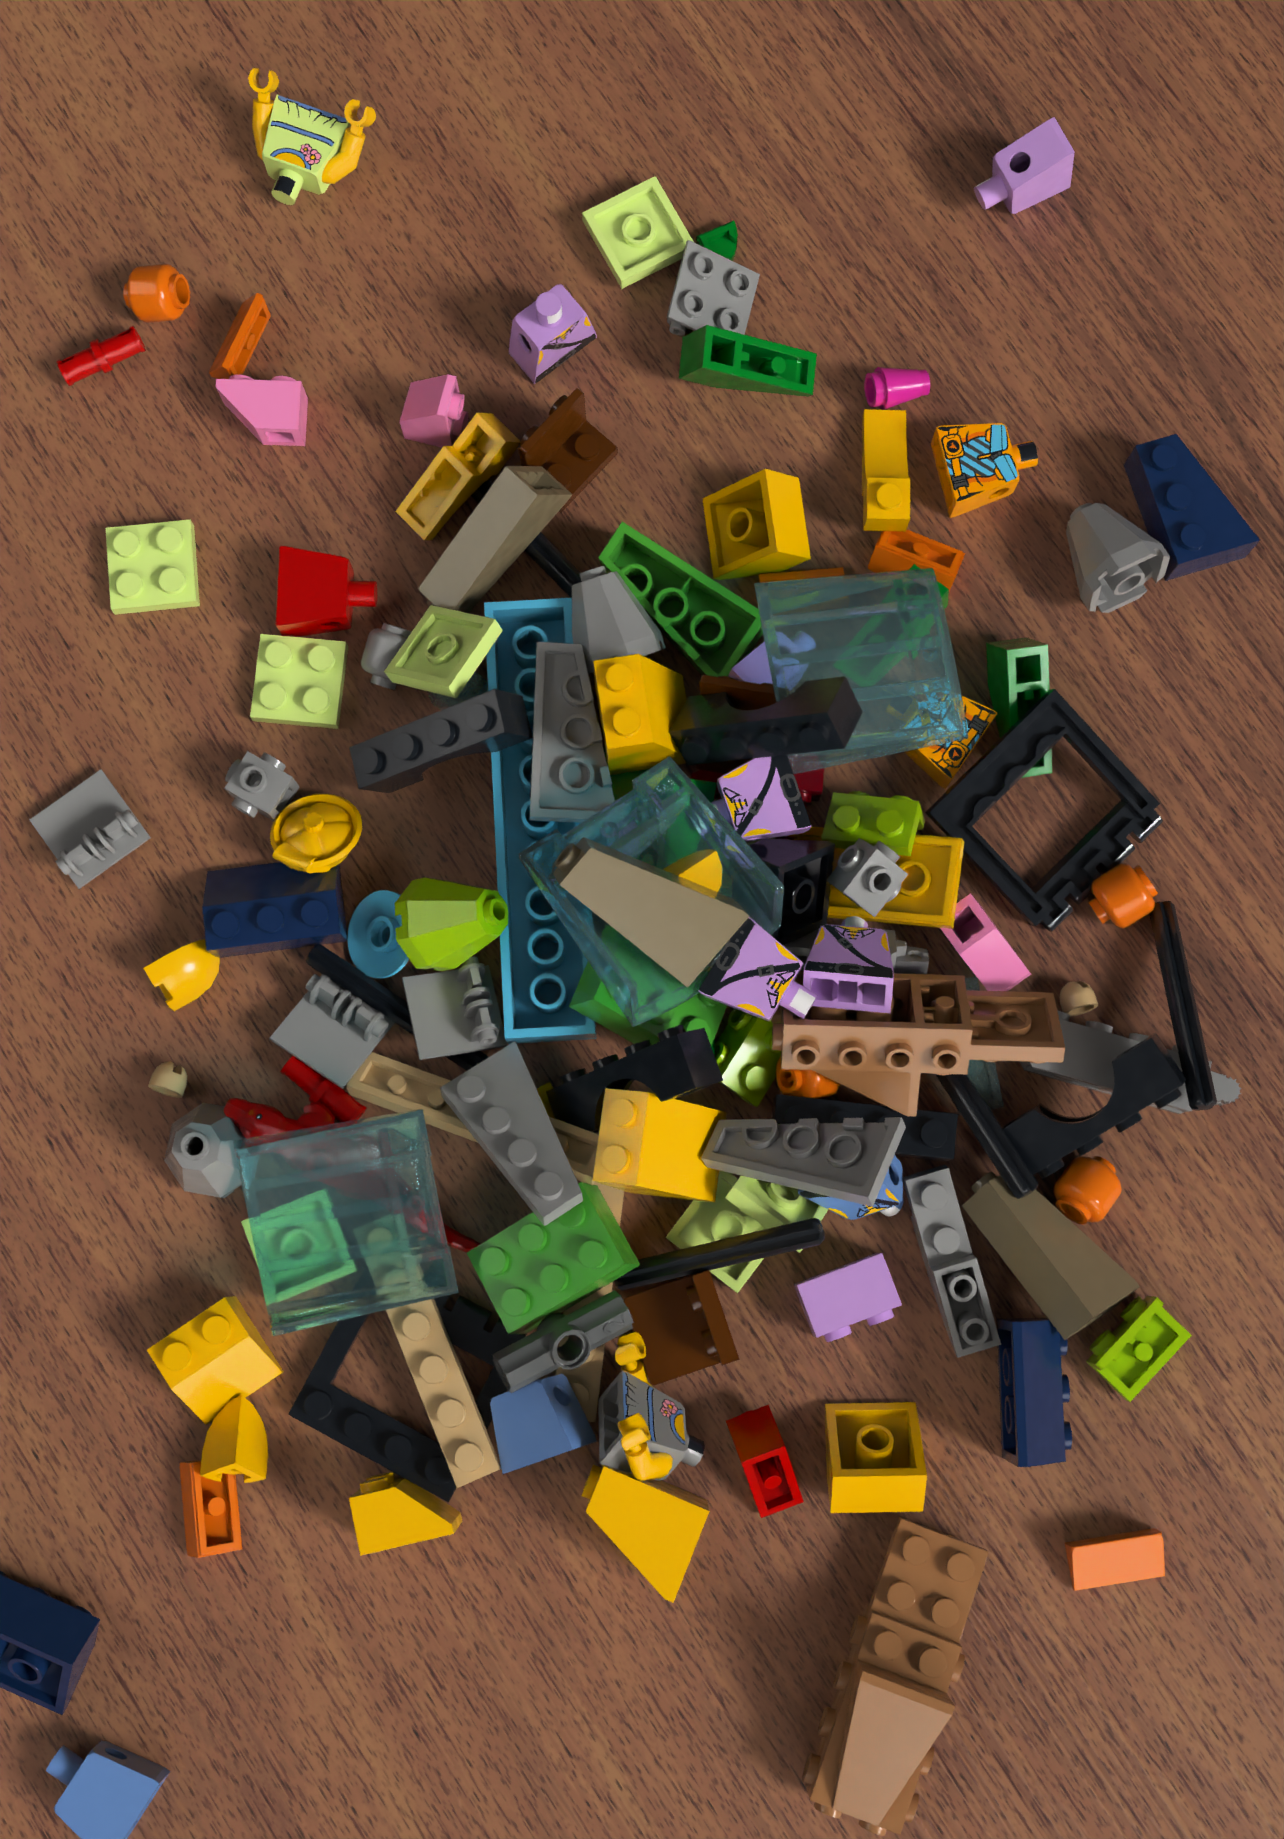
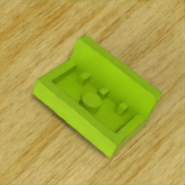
[821,791,925,856]
[715,1008,781,1107]
[1086,1296,1192,1402]

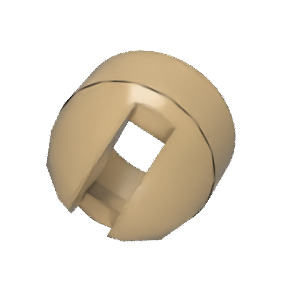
[1060,981,1098,1017]
[148,1061,188,1098]

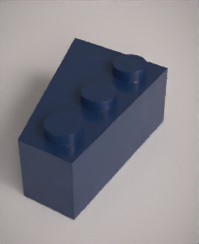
[1124,434,1260,581]

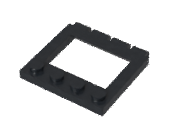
[925,689,1163,932]
[288,1267,527,1502]

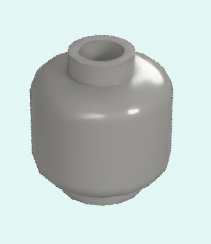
[361,623,412,690]

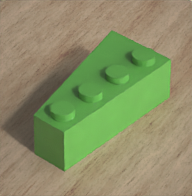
[598,521,769,677]

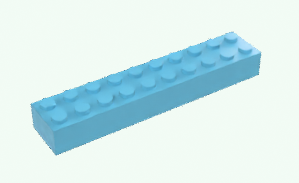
[484,598,597,1044]

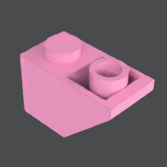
[400,374,468,448]
[215,375,308,446]
[940,893,1031,991]

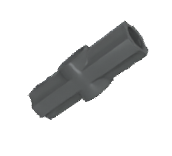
[492,1290,634,1393]

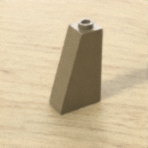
[418,466,573,613]
[553,837,749,988]
[962,1172,1140,1340]

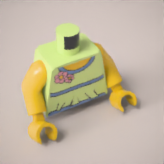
[248,68,376,205]

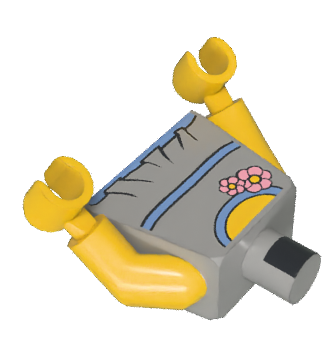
[598,1332,705,1481]

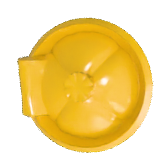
[270,793,362,873]

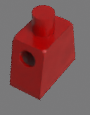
[276,546,378,637]

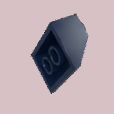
[202,862,348,958]
[996,1318,1072,1467]
[0,1571,100,1715]

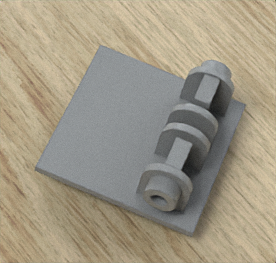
[666,240,760,336]
[30,769,151,889]
[402,957,507,1060]
[269,974,395,1089]

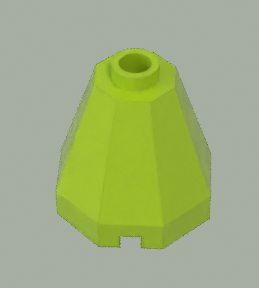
[394,877,508,971]

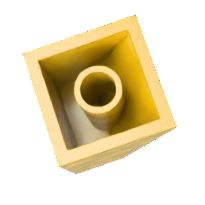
[593,654,686,775]
[592,1088,726,1203]
[581,1464,710,1603]

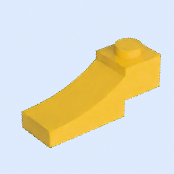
[862,409,910,532]
[395,412,520,540]

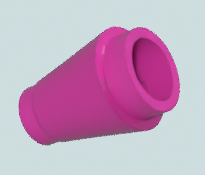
[864,367,930,410]

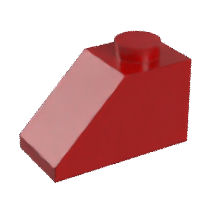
[726,1404,804,1518]

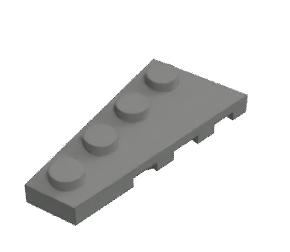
[529,642,620,824]
[440,1041,583,1226]
[701,1117,906,1207]

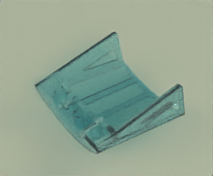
[754,568,968,774]
[518,756,784,1027]
[233,1109,459,1336]

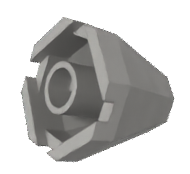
[1066,503,1170,613]
[572,566,666,674]
[164,1103,261,1198]

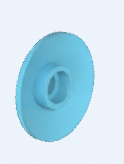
[347,890,409,979]

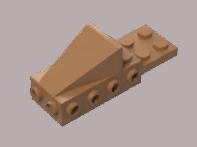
[771,971,1065,1117]
[802,1517,989,1836]

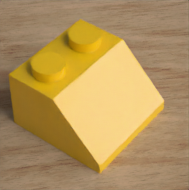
[702,469,811,580]
[147,1296,284,1425]
[825,1402,927,1513]
[349,1472,462,1556]

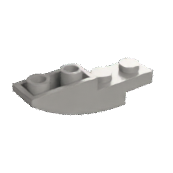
[903,1165,1001,1358]

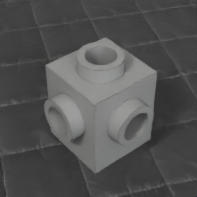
[224,751,300,821]
[826,838,908,917]

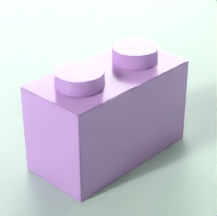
[794,1253,902,1342]

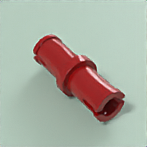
[56,326,146,386]
[280,1056,367,1130]

